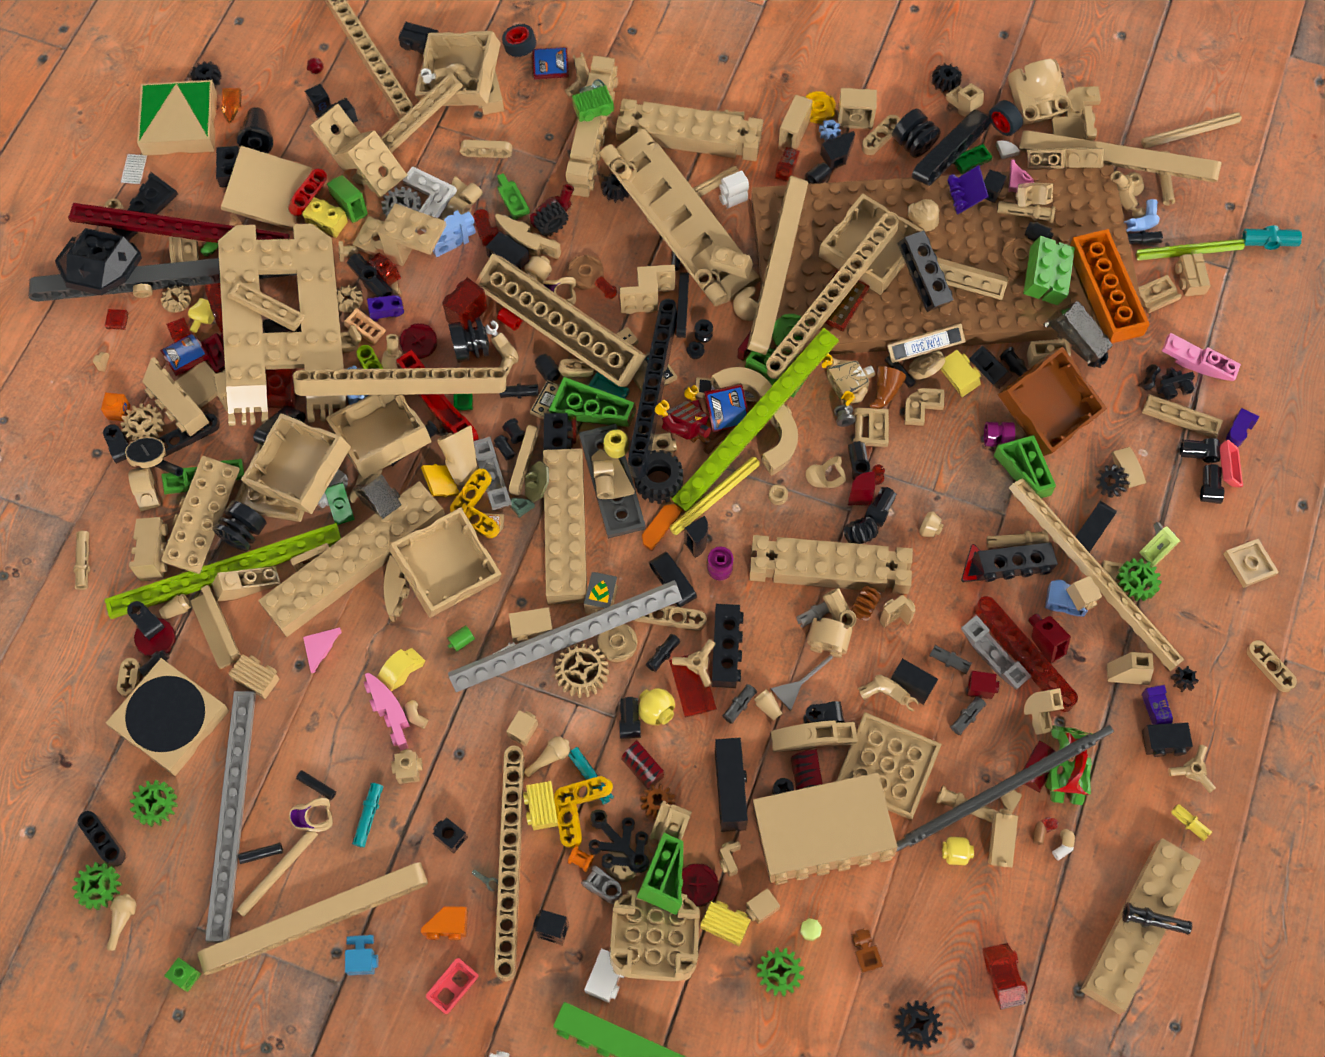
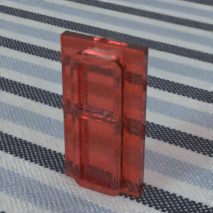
[669,654,717,718]

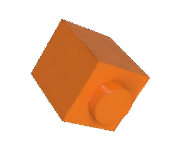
[101,392,130,421]

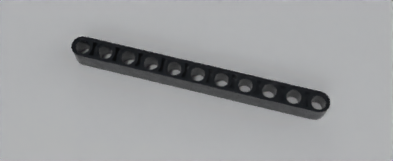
[628,299,677,478]

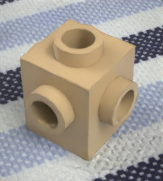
[391,750,423,784]

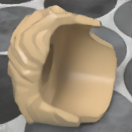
[908,199,939,231]

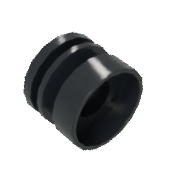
[892,109,941,158]
[448,317,489,363]
[212,500,267,552]

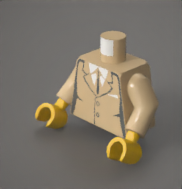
[821,353,875,406]

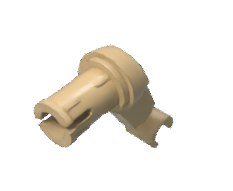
[565,52,589,99]
[1111,171,1146,219]
[381,334,402,369]
[858,675,919,711]

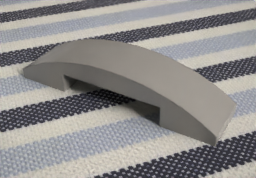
[474,437,511,510]
[961,615,1032,690]

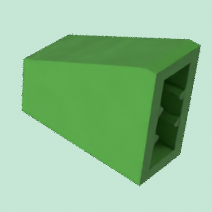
[327,175,368,223]

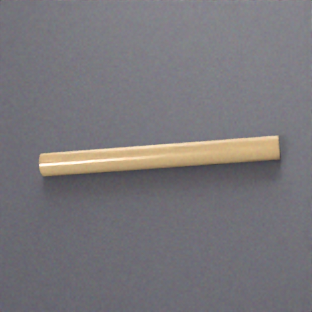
[236,830,318,917]

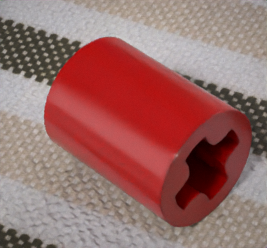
[497,307,523,331]

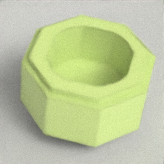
[800,918,822,941]

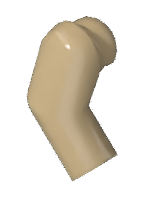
[404,700,428,729]

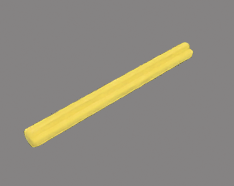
[670,457,760,535]

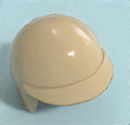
[733,287,758,321]

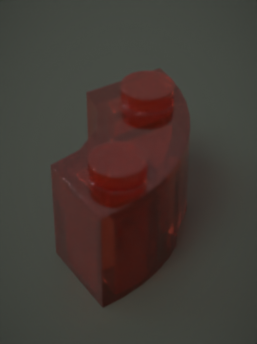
[982,943,1028,1009]

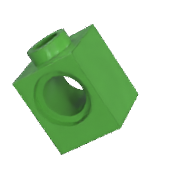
[164,957,202,992]

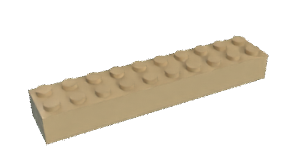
[473,254,647,388]
[258,481,445,637]

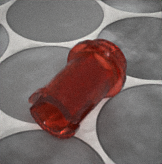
[594,276,618,299]
[872,464,885,485]

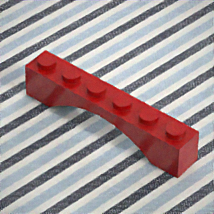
[396,350,479,441]

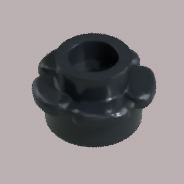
[686,341,705,359]

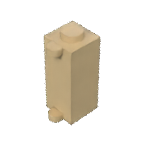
[988,809,1018,868]

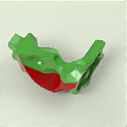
[1045,725,1093,805]

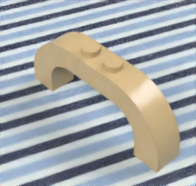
[710,367,798,476]

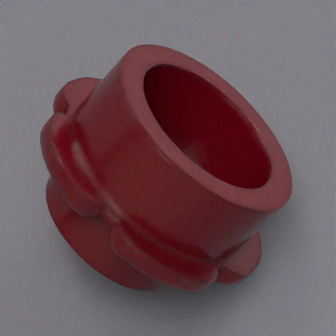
[306,58,324,74]

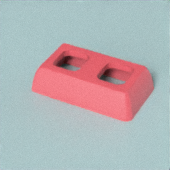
[1219,440,1243,487]
[426,958,478,1014]

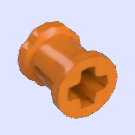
[567,846,595,872]

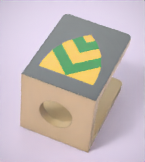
[584,572,618,614]

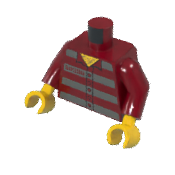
[655,385,711,440]

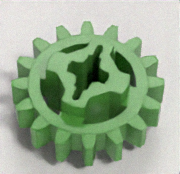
[1116,558,1162,601]
[130,780,178,827]
[72,862,122,910]
[757,947,804,997]

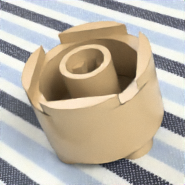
[807,618,853,658]

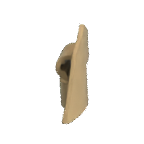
[441,176,483,220]
[437,425,478,486]
[591,449,635,499]

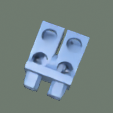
[425,210,476,257]

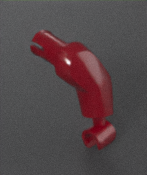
[530,184,574,228]

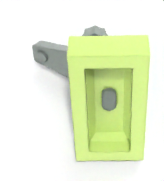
[1139,522,1180,567]

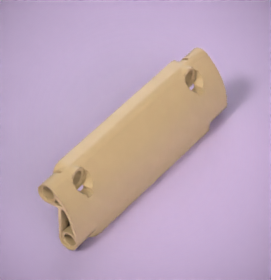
[600,129,761,306]

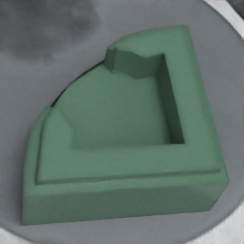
[509,498,535,518]

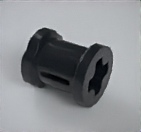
[502,418,525,444]

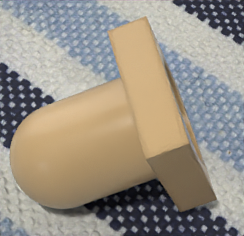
[338,241,358,262]

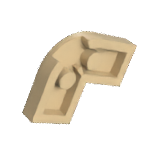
[1065,86,1101,117]
[904,388,944,426]

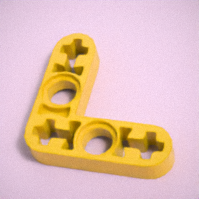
[450,468,500,538]
[554,776,613,848]

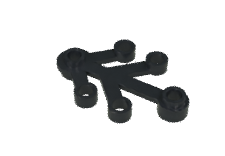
[589,810,649,873]

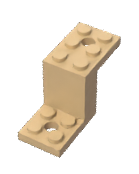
[309,104,407,197]
[352,203,446,266]

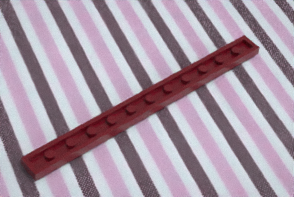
[68,203,290,243]

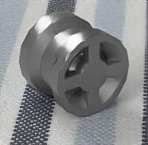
[834,404,855,427]

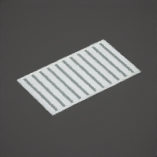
[121,154,147,184]

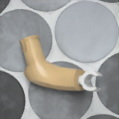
[421,63,476,88]
[485,321,519,377]

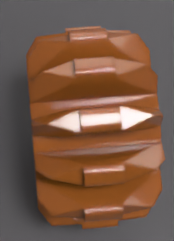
[851,586,881,621]
[640,784,675,820]

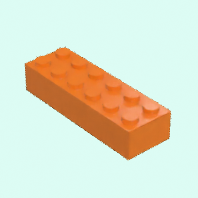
[1070,229,1150,344]

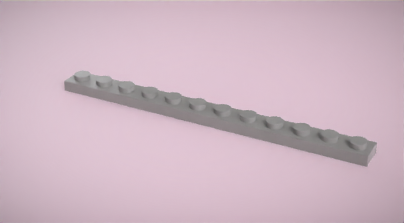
[448,580,682,692]
[205,691,256,942]

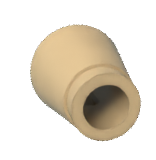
[159,594,191,620]
[754,689,783,721]

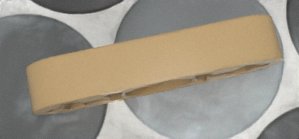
[862,115,901,155]
[460,140,512,158]
[1247,640,1297,692]

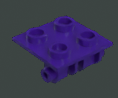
[947,165,988,214]

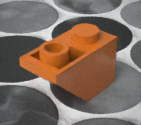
[421,906,468,940]

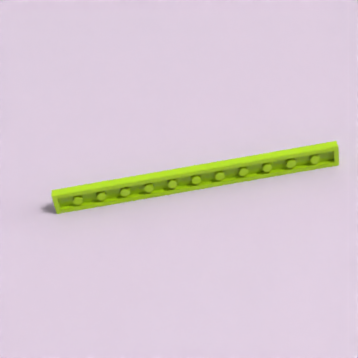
[672,328,839,512]
[104,523,342,619]

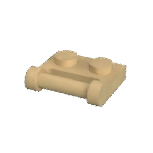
[853,408,889,447]

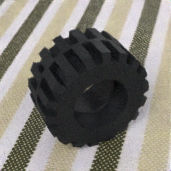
[634,450,683,504]

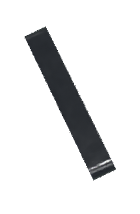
[912,110,992,186]

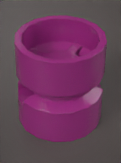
[984,422,1015,447]
[707,546,734,581]

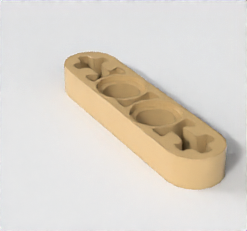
[509,425,539,495]
[634,606,706,631]

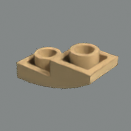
[1111,447,1146,489]

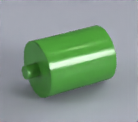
[447,625,475,652]

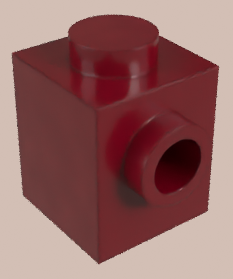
[967,671,1000,699]

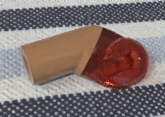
[1033,817,1058,845]

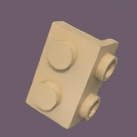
[879,595,916,628]

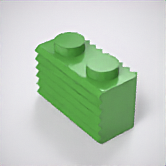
[572,85,614,122]

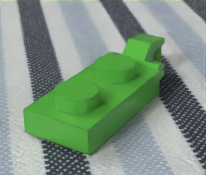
[497,173,530,220]

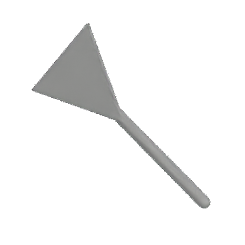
[770,655,833,711]

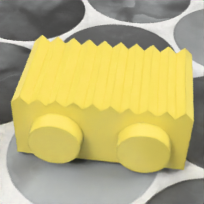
[523,781,558,830]
[700,901,751,946]

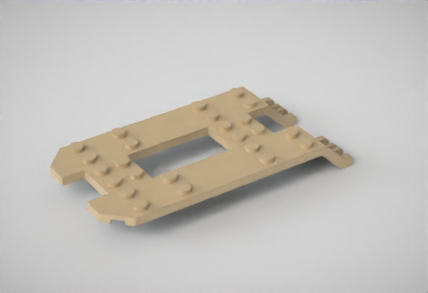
[218,224,346,426]

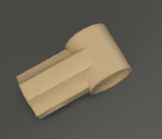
[822,588,857,628]

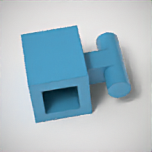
[345,935,379,975]

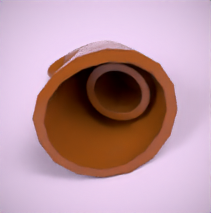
[869,366,907,409]

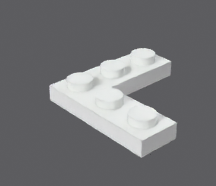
[403,166,457,232]

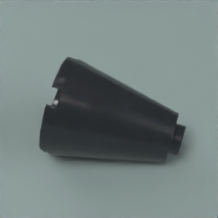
[236,107,273,154]

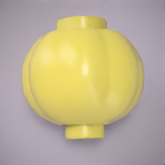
[638,688,675,725]

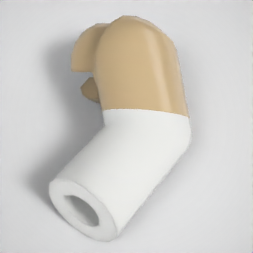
[1052,829,1075,861]

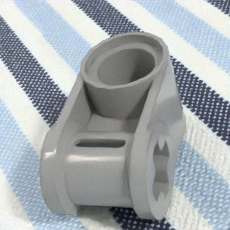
[581,865,622,904]

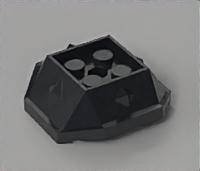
[55,228,142,296]

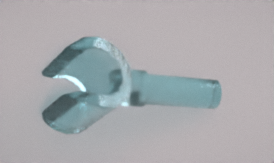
[579,79,605,93]
[472,869,498,891]

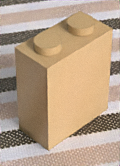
[778,95,812,154]

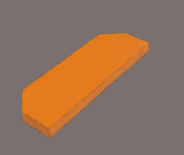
[642,504,683,551]

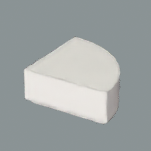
[996,141,1020,159]

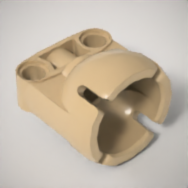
[1008,59,1071,125]

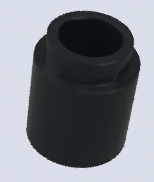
[805,162,831,184]
[1024,222,1054,242]
[535,354,560,382]

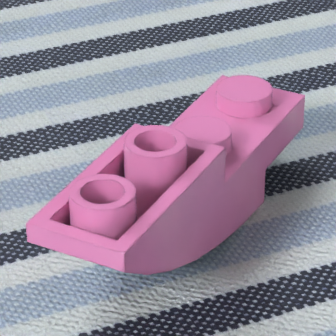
[1162,333,1241,381]
[364,673,410,751]

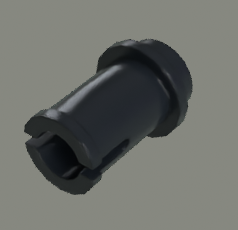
[494,435,516,461]

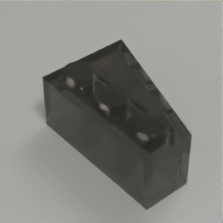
[1043,301,1113,363]
[352,474,402,519]

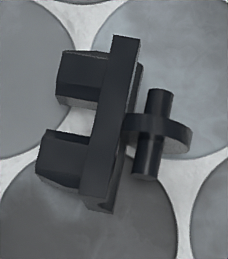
[1156,367,1195,400]

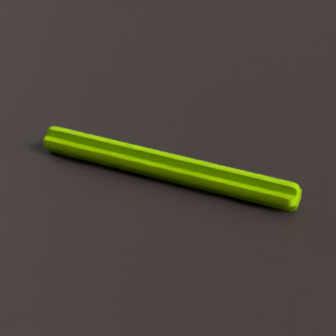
[1136,239,1245,260]

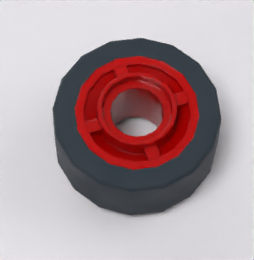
[502,24,537,57]
[989,100,1023,136]

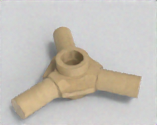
[672,639,716,687]
[1168,745,1216,793]

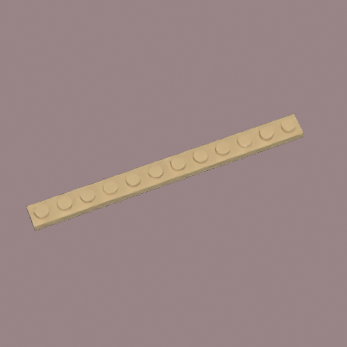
[1009,478,1184,671]

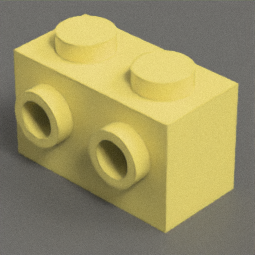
[302,197,348,238]
[940,350,981,397]

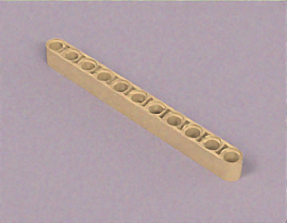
[324,0,413,120]
[1019,131,1221,182]
[747,176,808,355]
[766,212,899,379]
[293,367,507,396]
[495,746,524,981]
[197,863,428,975]

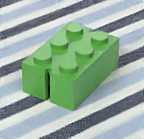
[1023,236,1075,305]

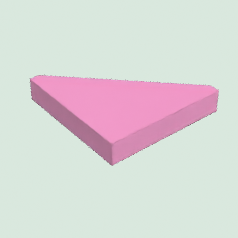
[1008,160,1035,192]
[303,627,342,673]

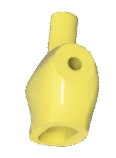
[188,298,217,333]

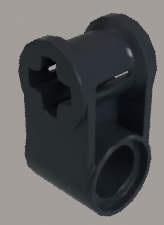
[103,424,129,464]
[127,601,165,640]
[803,701,845,724]

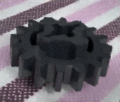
[894,1000,943,1051]

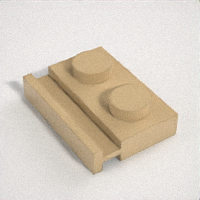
[169,236,199,263]
[1139,275,1182,314]
[649,801,692,842]

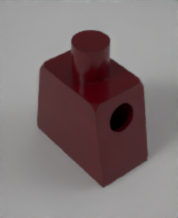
[1028,613,1071,664]

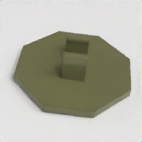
[525,461,549,502]

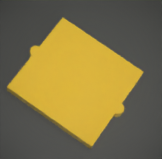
[421,464,459,498]

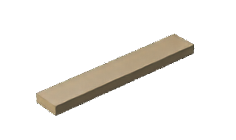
[381,72,463,153]

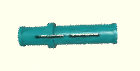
[568,747,614,805]
[352,783,384,848]

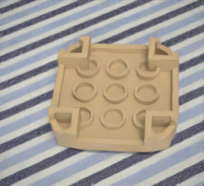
[610,890,700,981]

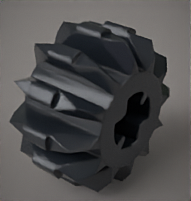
[190,61,222,87]
[932,62,962,93]
[601,172,630,203]
[1096,464,1130,498]
[843,517,878,544]

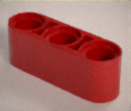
[288,168,327,216]

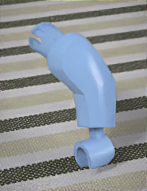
[1124,199,1160,232]

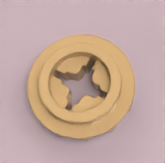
[160,285,191,313]
[337,285,363,312]

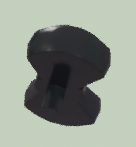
[1140,364,1161,390]

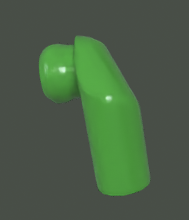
[201,242,218,257]

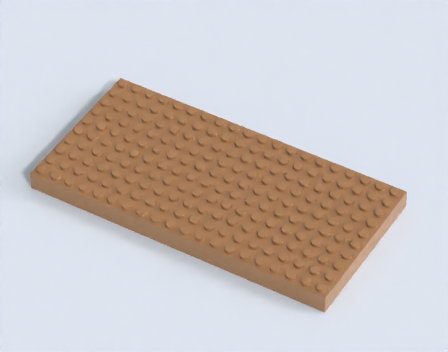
[751,165,1142,355]

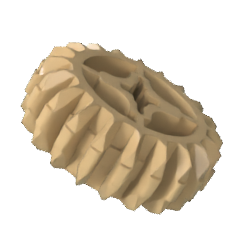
[554,643,609,698]

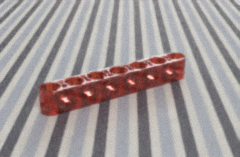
[975,596,1078,712]

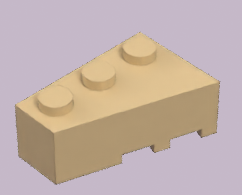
[129,517,168,581]

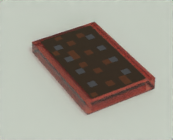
[817,270,870,332]

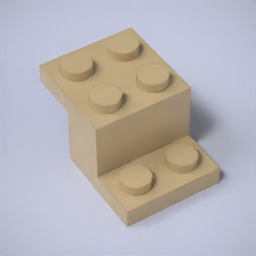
[620,265,675,314]

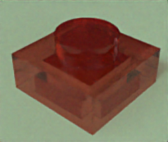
[105,309,129,330]
[166,317,191,342]

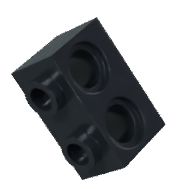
[216,146,239,188]
[969,345,1013,389]
[543,413,572,450]
[533,910,569,946]

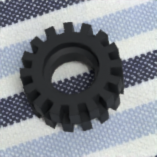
[533,202,569,236]

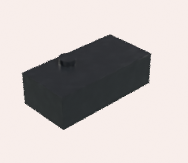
[714,738,748,832]

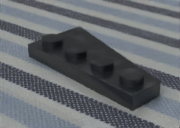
[112,172,178,241]

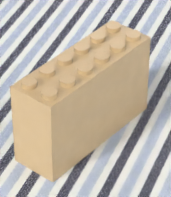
[753,773,898,885]

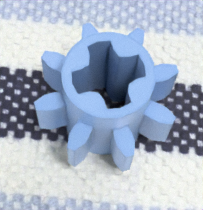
[819,119,841,141]

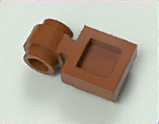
[852,929,883,973]

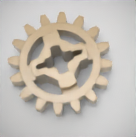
[120,403,164,441]

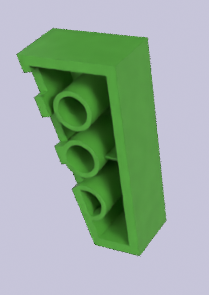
[549,377,636,427]

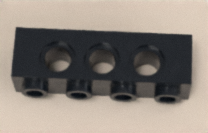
[897,230,954,312]
[971,542,1058,582]
[712,604,744,688]

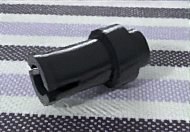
[139,650,170,676]

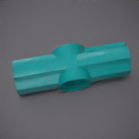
[1242,225,1302,250]

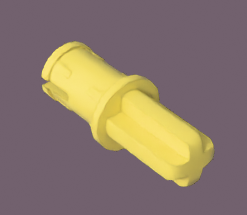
[1171,804,1212,841]

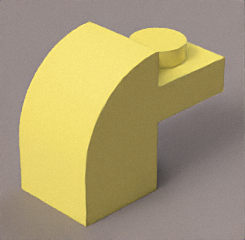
[377,648,425,691]

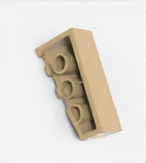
[142,357,209,437]

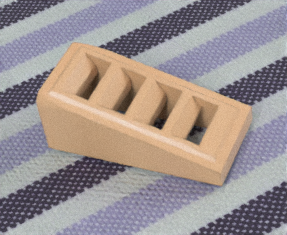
[344,308,386,345]

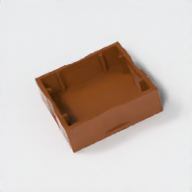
[997,346,1107,456]

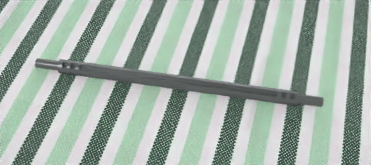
[896,725,1114,852]

